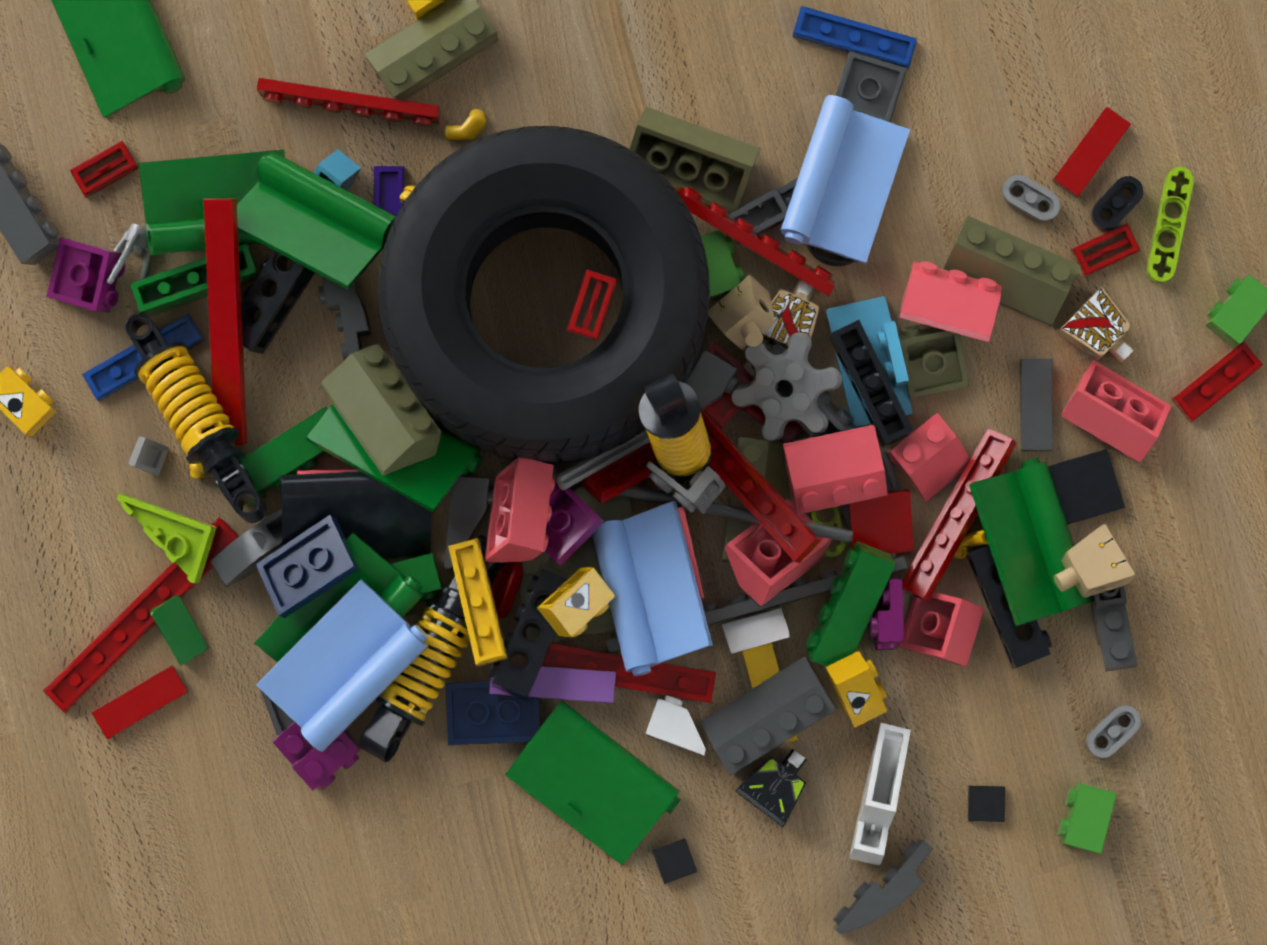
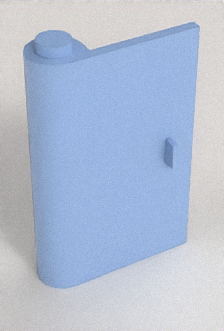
[780,95,910,264]
[592,501,713,676]
[256,579,428,752]

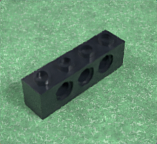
[241,251,315,354]
[829,320,913,448]
[967,545,1052,669]
[489,569,567,701]

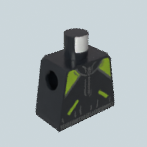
[735,749,807,827]

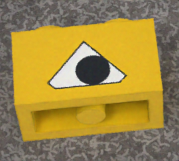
[0,366,57,437]
[537,567,615,637]
[825,651,887,728]

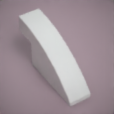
[849,723,911,866]

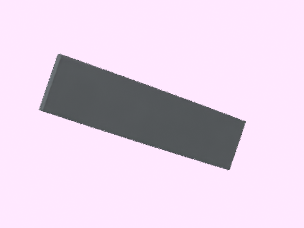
[727,178,798,245]

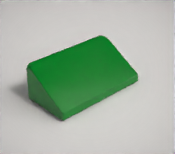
[150,594,209,666]

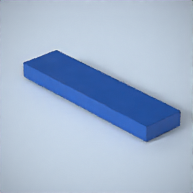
[792,6,917,69]
[82,313,205,402]

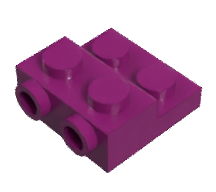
[46,237,125,313]
[544,484,604,566]
[868,579,904,650]
[272,721,360,791]

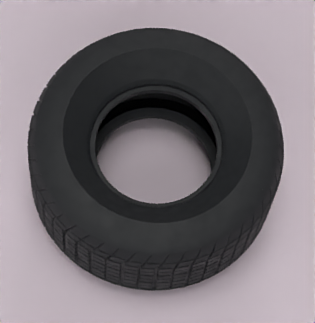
[378,126,710,463]

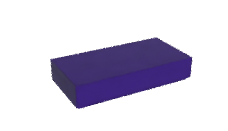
[373,166,405,216]

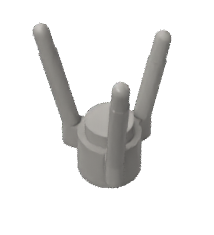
[107,223,151,284]

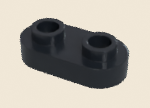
[1091,176,1143,230]

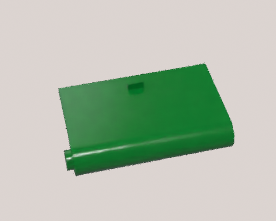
[52,0,186,118]
[138,150,285,255]
[237,152,396,290]
[306,404,483,512]
[969,457,1093,626]
[254,532,423,663]
[504,700,681,865]

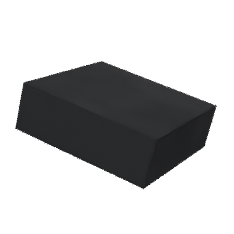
[968,785,1005,822]
[652,838,697,884]

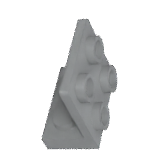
[646,461,726,514]

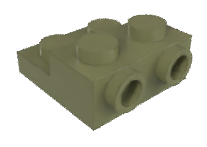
[898,325,970,399]

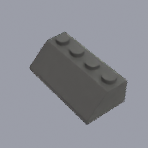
[701,656,838,775]

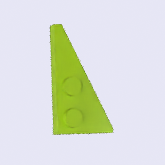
[117,493,217,584]

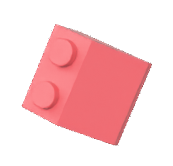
[888,413,970,502]
[898,592,984,667]

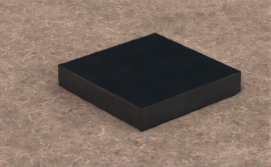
[1048,449,1125,525]

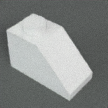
[645,695,706,755]

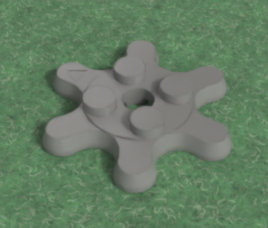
[731,332,842,442]

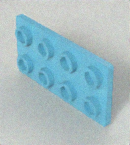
[826,296,913,427]

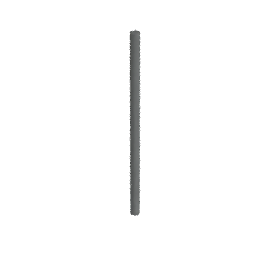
[618,486,854,543]

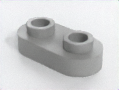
[1002,175,1060,222]
[1086,705,1141,758]

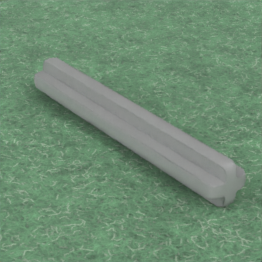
[555,430,650,490]

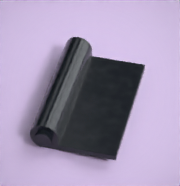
[279,471,431,558]

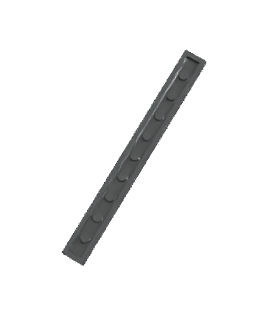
[606,553,907,653]

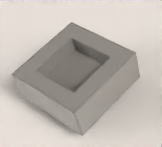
[128,436,169,476]

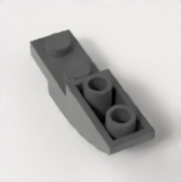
[316,273,372,360]
[210,508,282,588]
[1091,586,1138,672]
[833,840,933,934]

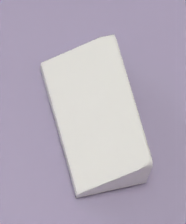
[722,608,790,654]

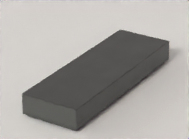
[1020,359,1053,451]

